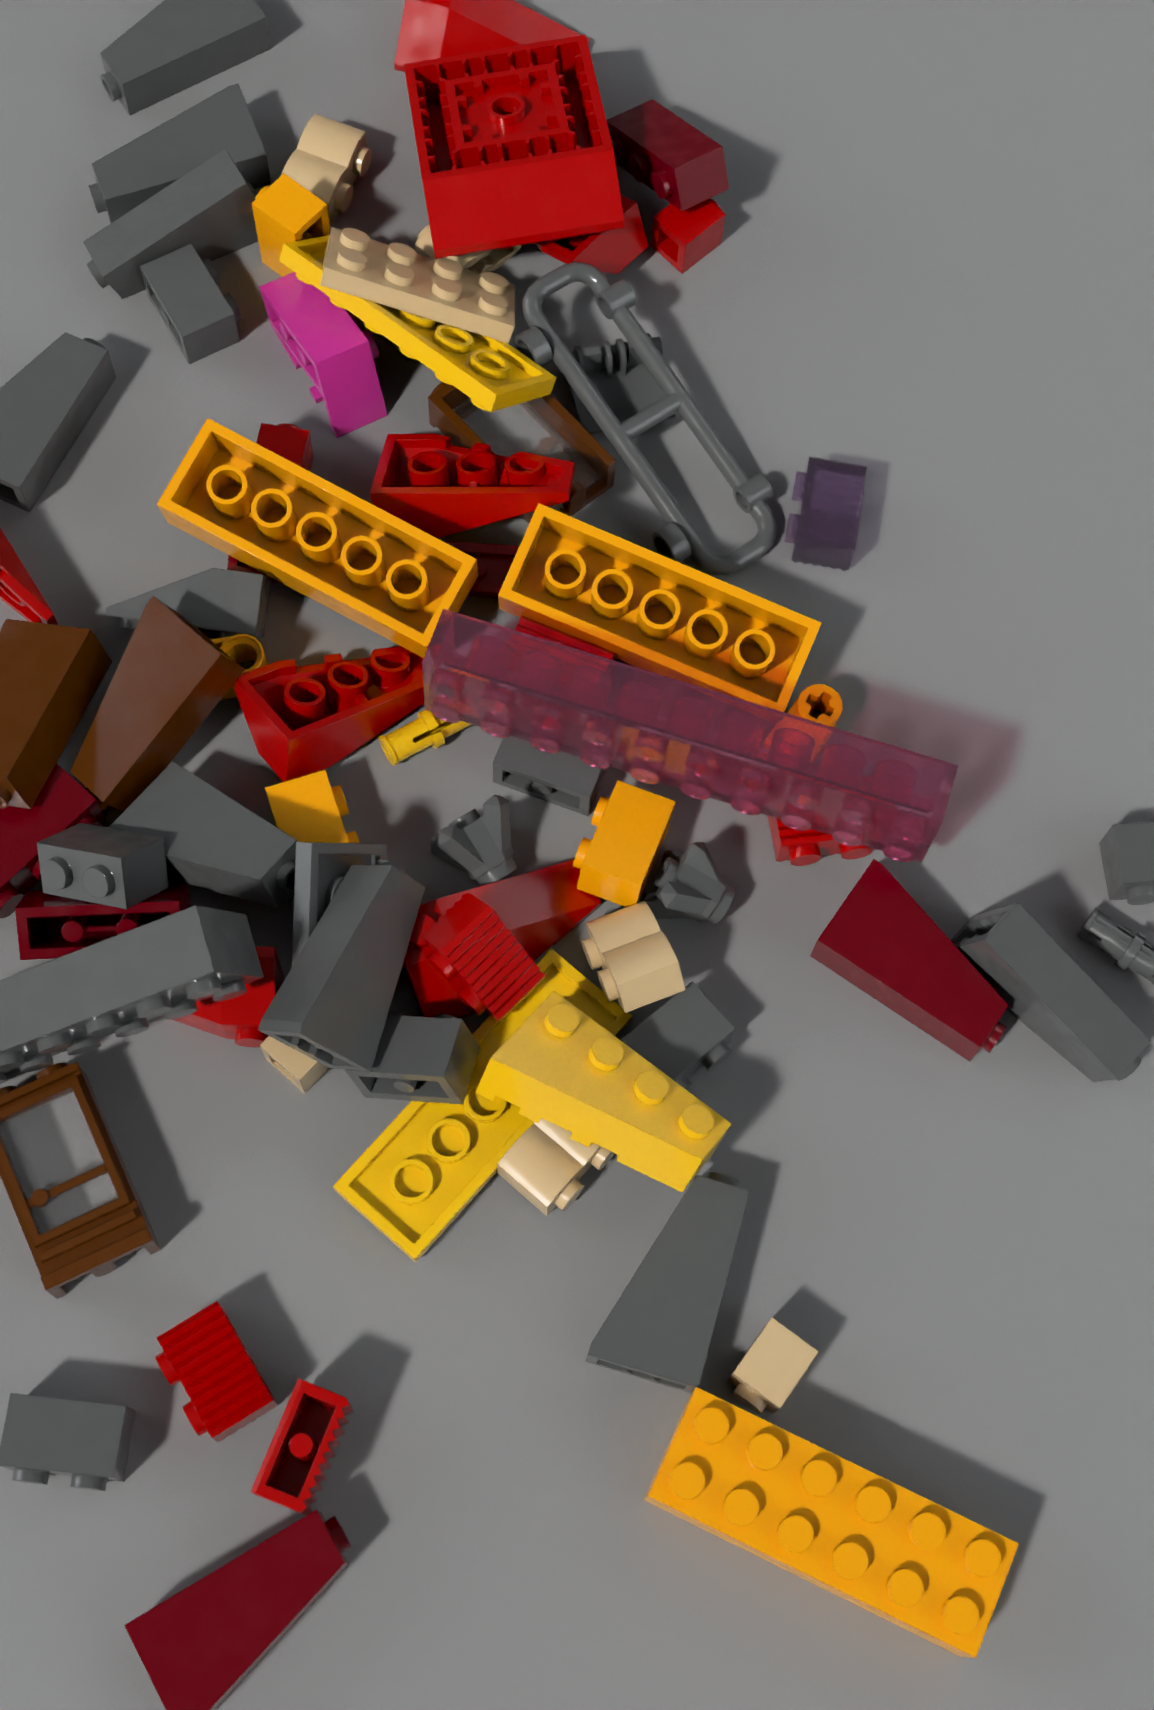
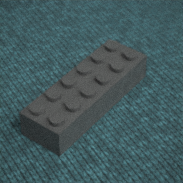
[0,905,264,1084]

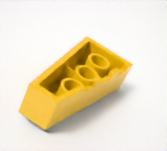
[475,991,731,1192]

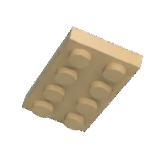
[320,227,515,343]

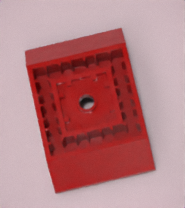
[404,35,625,259]

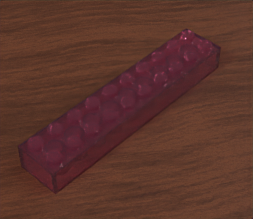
[422,609,958,863]

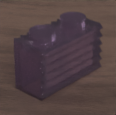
[784,456,867,571]

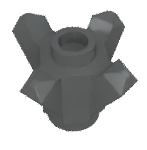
[430,795,518,886]
[639,842,735,924]

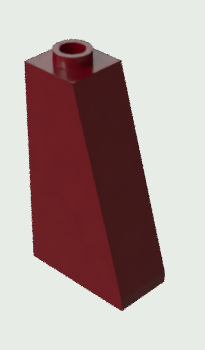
[810,859,1009,1062]
[124,1509,352,1710]

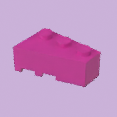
[259,272,388,438]

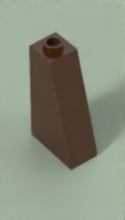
[70,596,245,811]
[0,619,112,809]

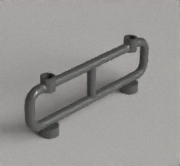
[515,262,777,575]

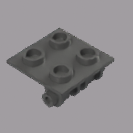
[569,333,676,434]

